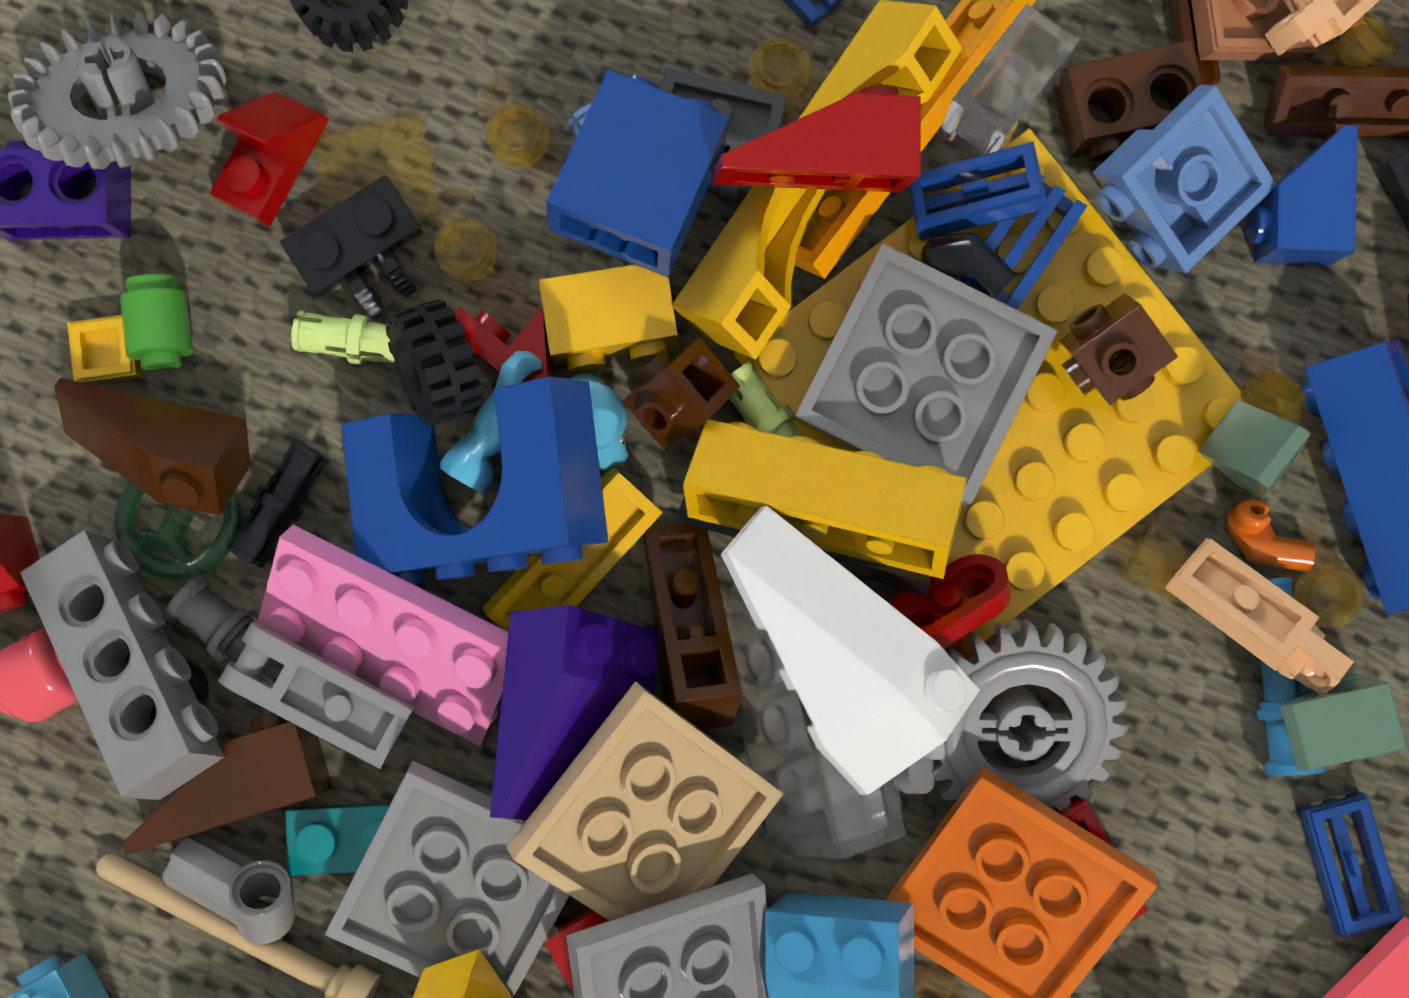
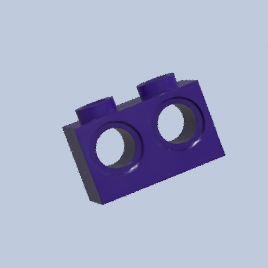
[0,141,131,240]

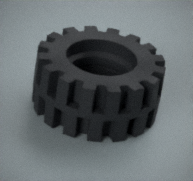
[386,299,483,427]

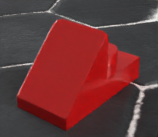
[209,92,329,227]
[454,306,554,382]

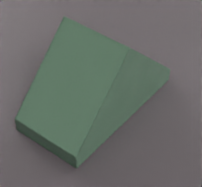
[1197,399,1311,501]
[1280,673,1407,771]

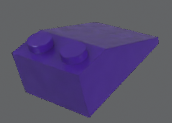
[490,605,659,822]

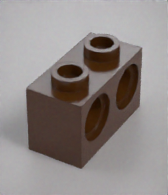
[1053,40,1203,162]

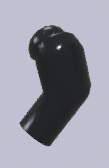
[921,232,1017,297]

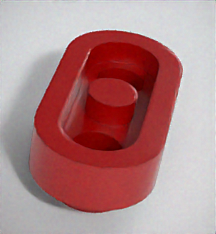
[890,554,1011,649]

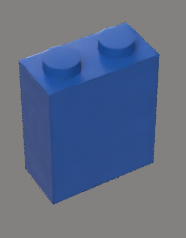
[546,69,730,278]

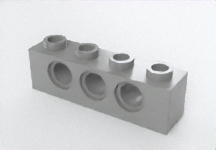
[20,530,225,800]

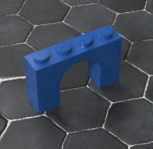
[341,376,609,585]

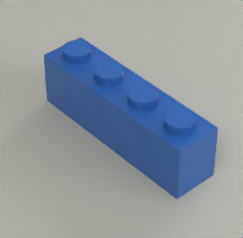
[1303,339,1409,615]

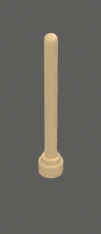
[96,854,382,998]

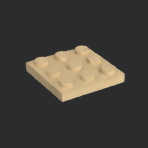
[506,681,784,921]

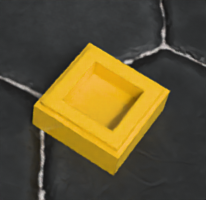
[67,315,144,385]

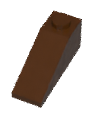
[54,378,250,516]
[643,523,742,730]
[122,713,333,855]

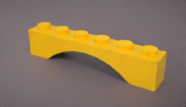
[671,0,963,359]

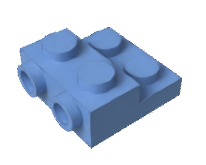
[1092,85,1277,273]

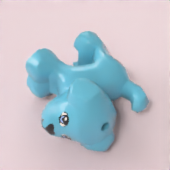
[440,351,629,494]

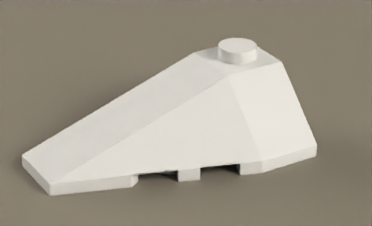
[721,505,980,795]

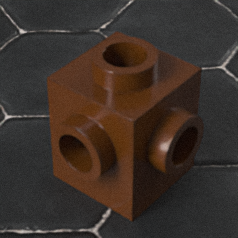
[1059,293,1178,405]
[622,337,740,450]

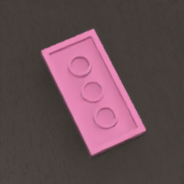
[257,524,508,746]

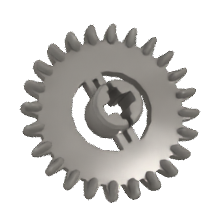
[8,11,227,169]
[924,619,1128,811]

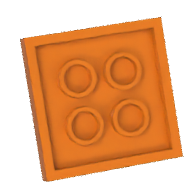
[885,766,1158,998]

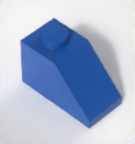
[1246,125,1358,266]

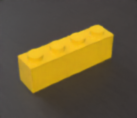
[683,419,967,579]

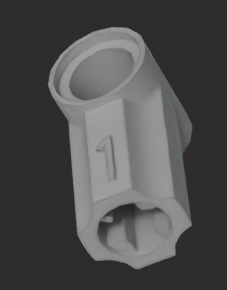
[162,832,295,944]

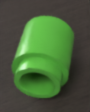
[119,274,193,371]

